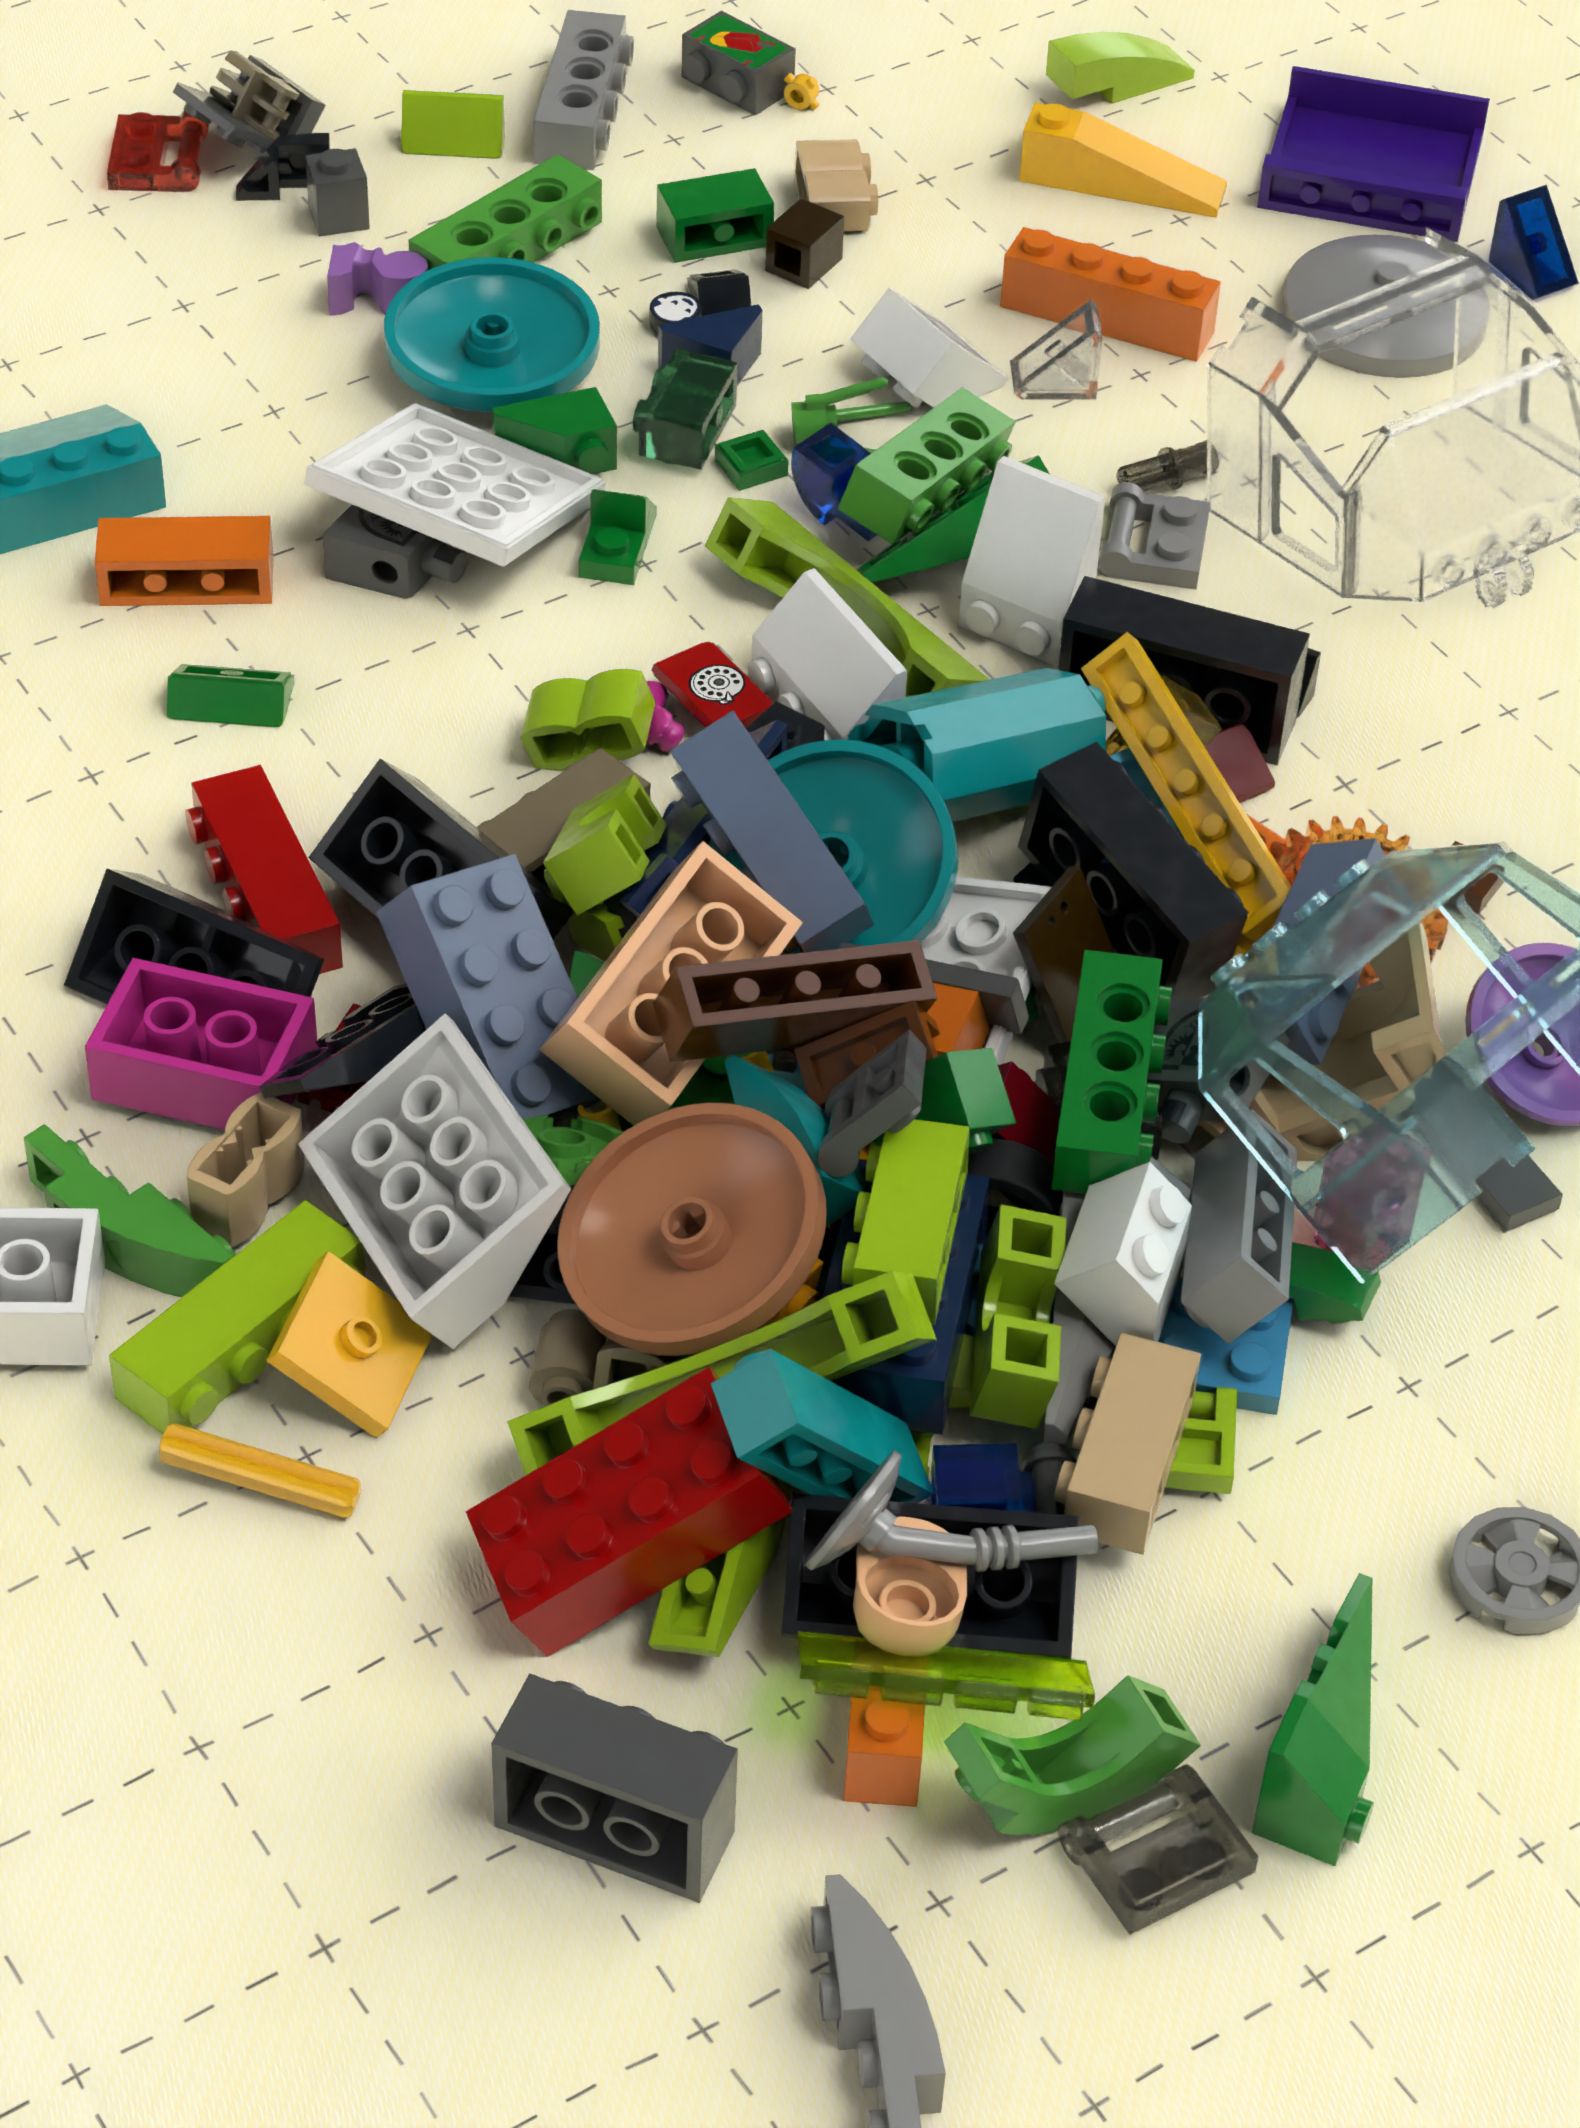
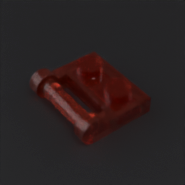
[107,111,209,192]

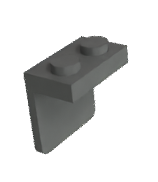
[173,55,326,154]

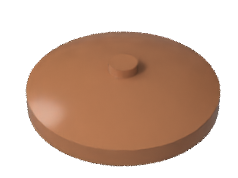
[558,1103,827,1356]

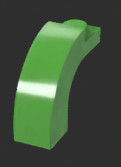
[944,1675,1201,1836]

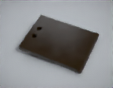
[1013,866,1115,1055]

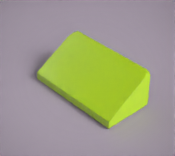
[401,90,505,159]

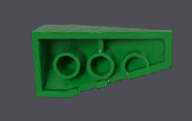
[856,455,1050,583]
[1252,1573,1374,1866]

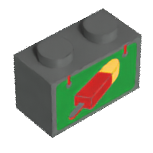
[681,10,796,115]

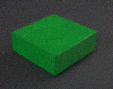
[715,430,789,491]

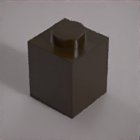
[765,198,844,289]

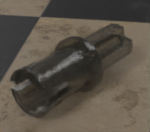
[1116,438,1224,493]

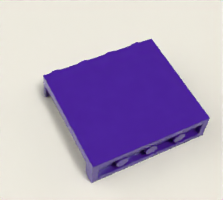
[1257,66,1490,242]

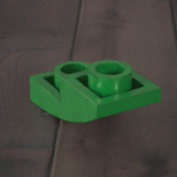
[1289,1242,1381,1324]

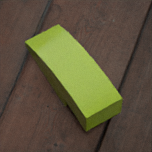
[1046,32,1195,104]

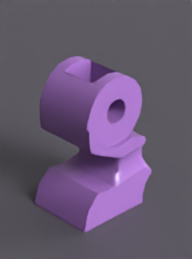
[327,242,428,316]

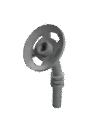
[804,1450,1099,1572]

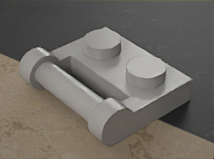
[1098,482,1211,590]

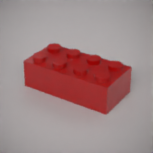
[465,1367,793,1657]

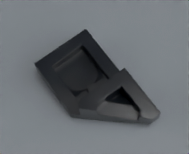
[236,133,330,201]

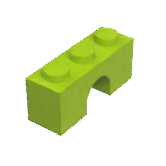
[543,774,667,916]
[970,1204,1066,1429]

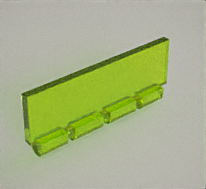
[796,1631,1095,1721]

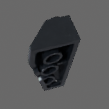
[64,868,325,1004]
[259,983,426,1098]

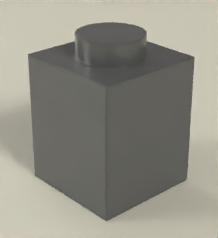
[305,148,370,237]

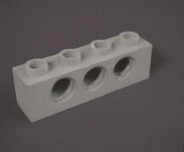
[533,10,634,170]

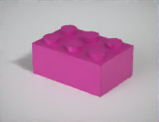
[85,958,318,1130]

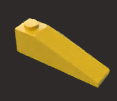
[1019,103,1227,218]

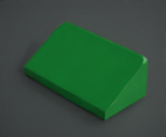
[167,664,294,727]

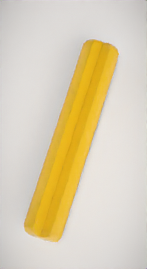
[159,1423,361,1518]

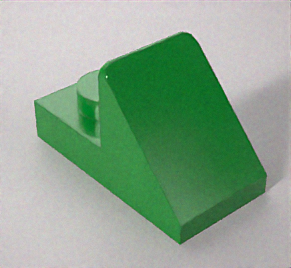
[579,489,657,585]

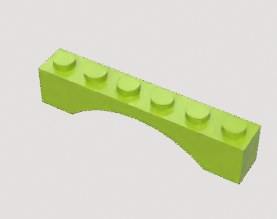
[705,497,990,698]
[507,1270,937,1475]

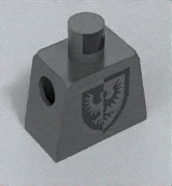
[323,505,468,599]
[1147,996,1290,1144]

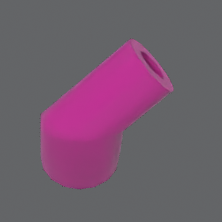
[646,681,684,752]

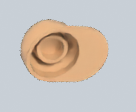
[853,1517,967,1657]

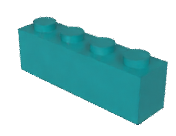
[711,1349,934,1503]

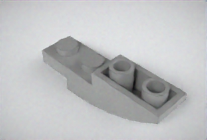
[810,1874,946,2128]

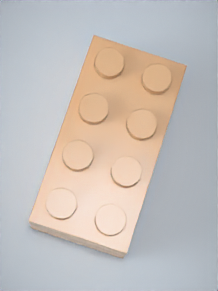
[539,841,803,1126]

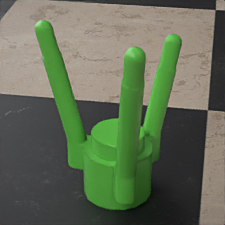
[791,377,912,460]

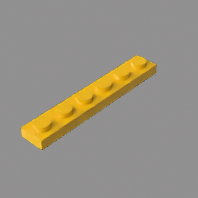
[1081,632,1291,942]

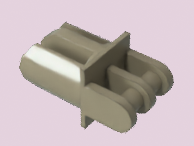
[209,51,299,140]

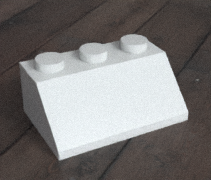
[748,568,907,740]

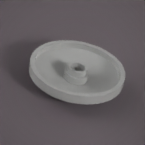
[1282,234,1494,378]

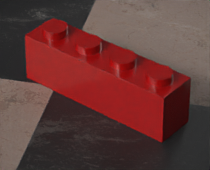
[185,764,343,974]

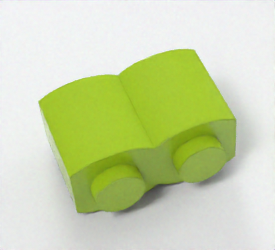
[520,669,656,770]

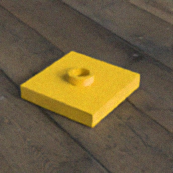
[266,1251,432,1438]

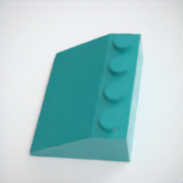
[0,404,166,554]

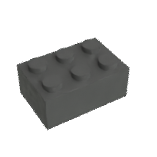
[491,1673,738,1903]

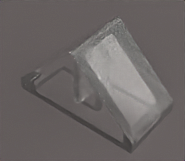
[1010,299,1103,400]

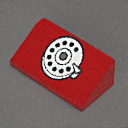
[651,642,773,728]

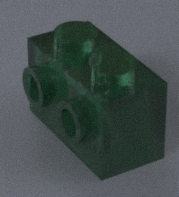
[633,348,738,470]

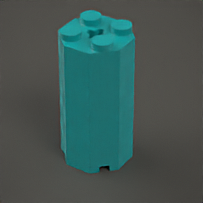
[848,668,1106,822]

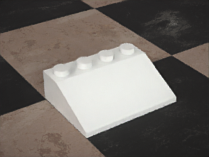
[298,1014,571,1349]

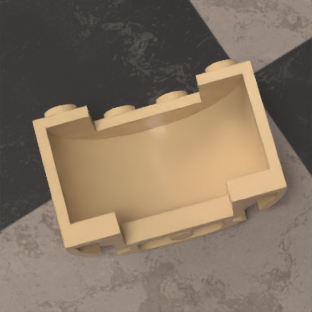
[1198,917,1445,1161]

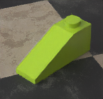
[648,1478,792,1657]

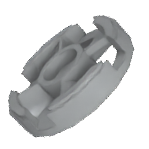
[1449,1507,1580,1634]

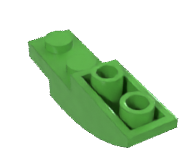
[23,1124,236,1297]

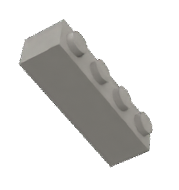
[1181,1109,1298,1344]

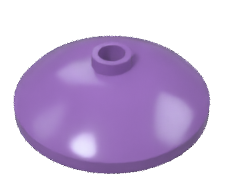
[1465,943,1580,1126]

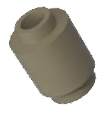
[529,1309,606,1406]

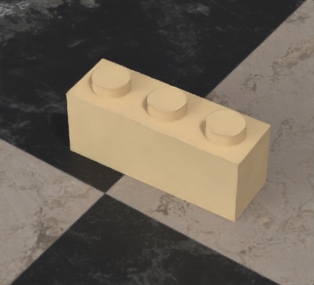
[1054,1332,1202,1555]

